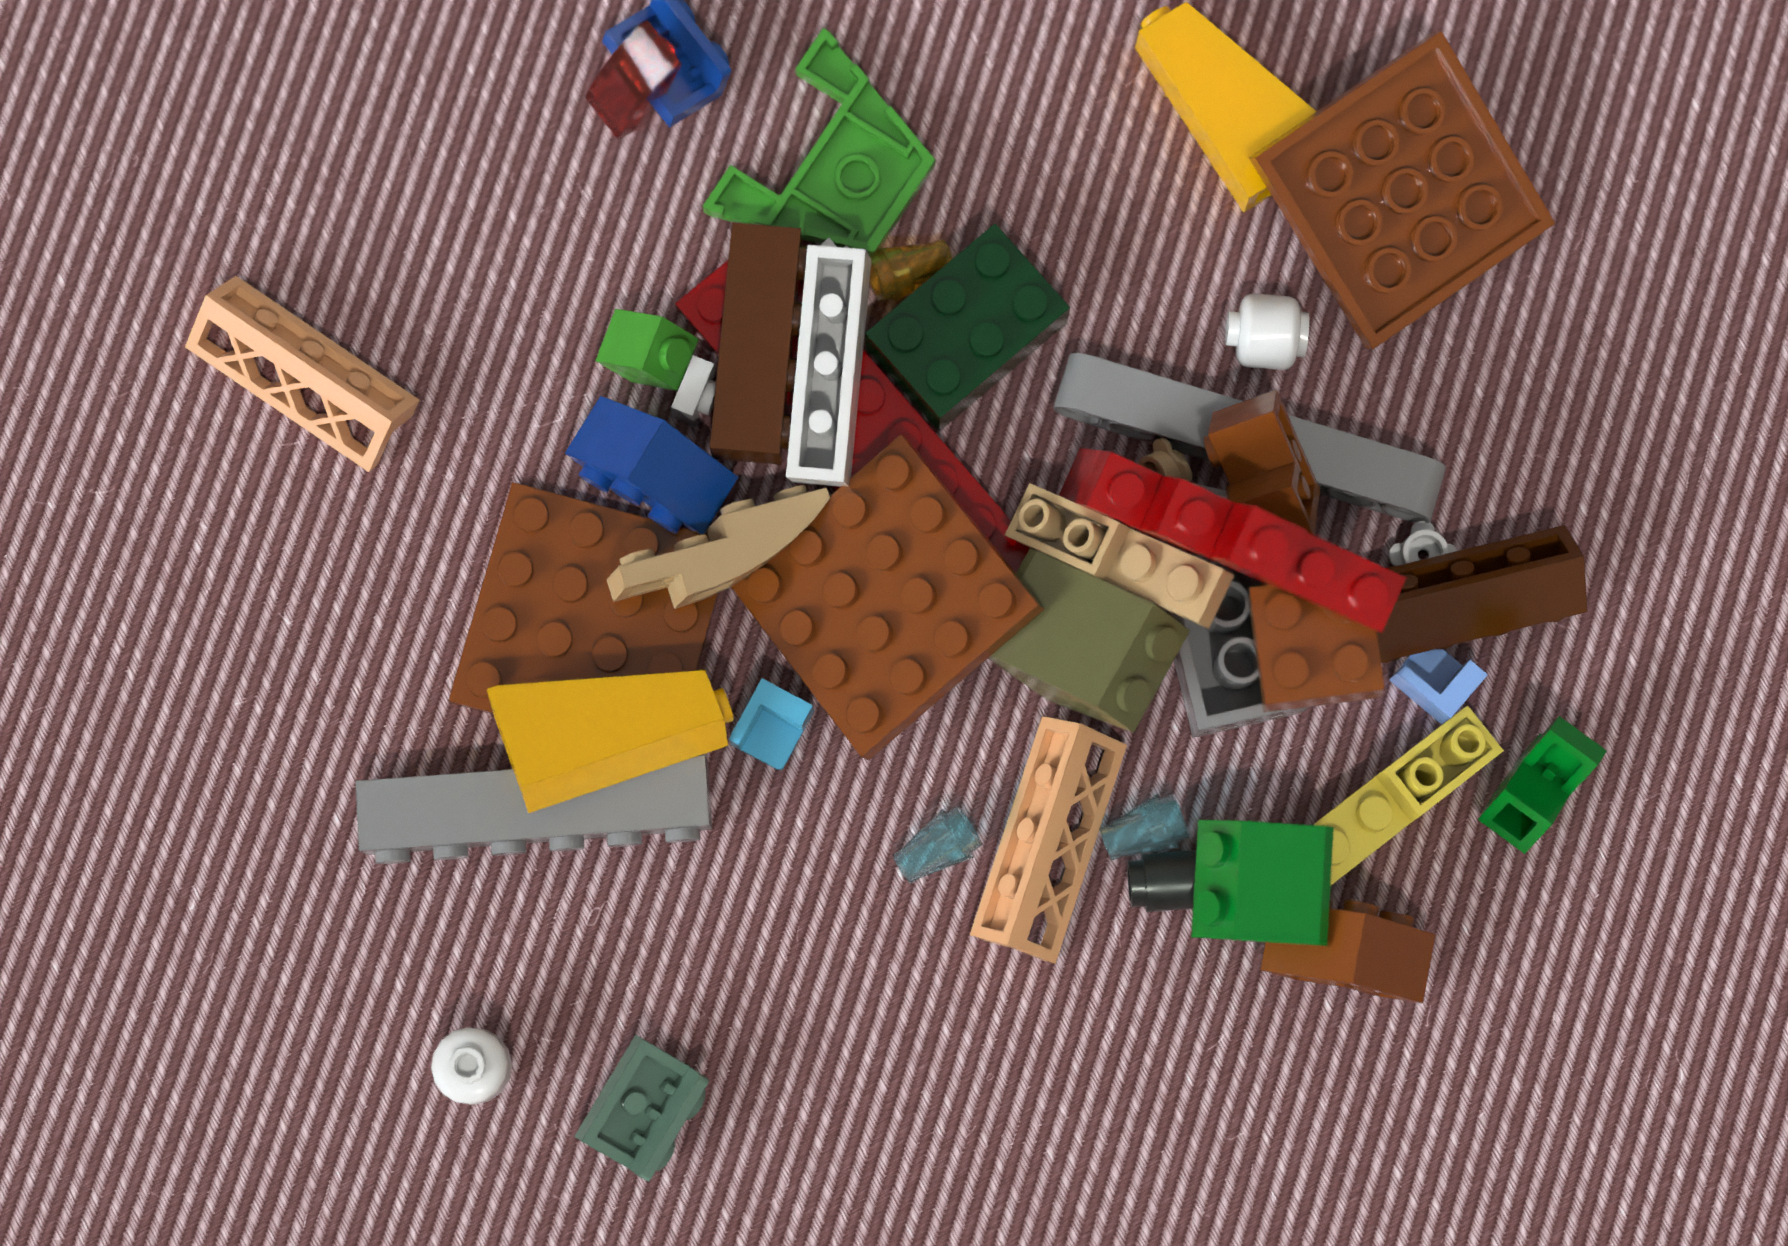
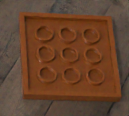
[1249,31,1556,350]
[731,434,1044,760]
[448,482,720,715]

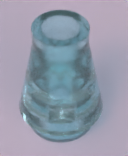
[1100,793,1190,861]
[893,806,983,884]

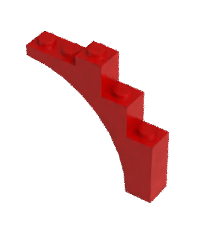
[1059,448,1406,633]

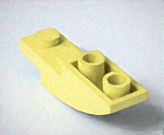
[1313,705,1504,885]

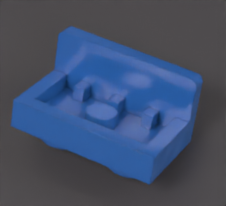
[602,0,732,128]

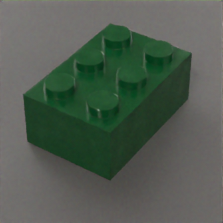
[865,223,1070,432]

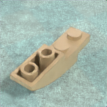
[1005,483,1234,629]
[606,485,830,609]

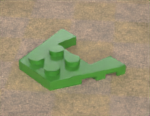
[703,28,936,258]

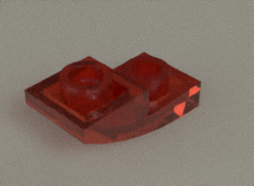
[585,20,682,140]

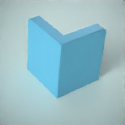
[729,678,814,770]

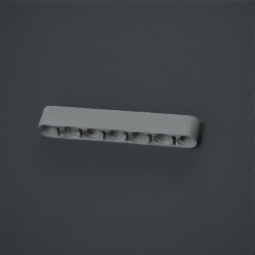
[1053,353,1446,523]

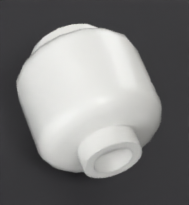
[1225,293,1309,370]
[431,1027,512,1105]

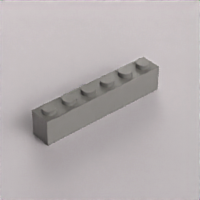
[355,755,713,864]

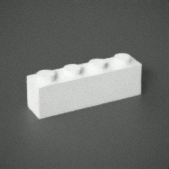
[786,245,872,487]

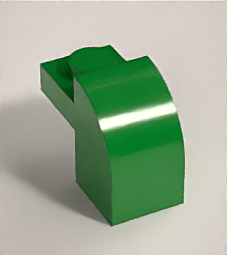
[1477,716,1607,854]

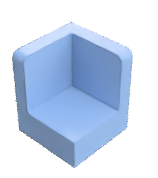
[1389,649,1488,725]

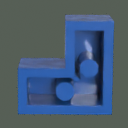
[565,396,739,535]

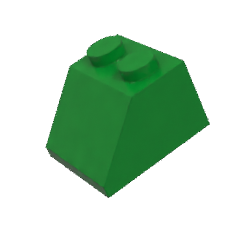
[1191,820,1334,946]

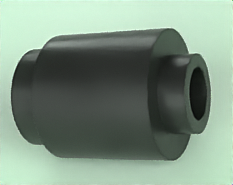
[1127,850,1196,912]

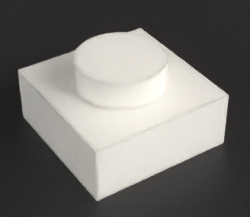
[671,355,716,426]

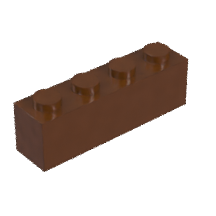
[710,222,807,465]
[1377,525,1588,663]

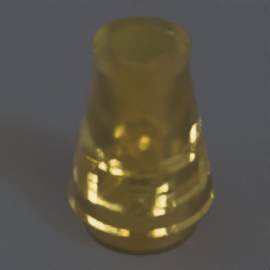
[869,239,952,302]

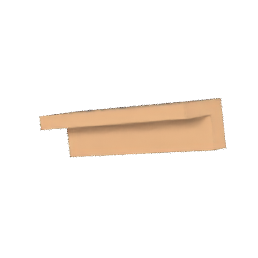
[185,276,420,472]
[970,716,1127,964]

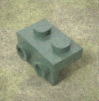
[575,1034,709,1181]

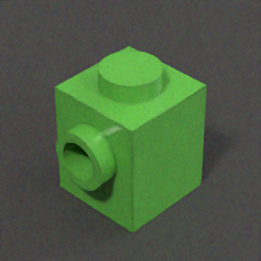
[595,309,699,391]

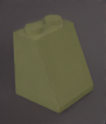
[988,548,1190,733]

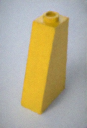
[1135,2,1317,213]
[487,670,734,814]

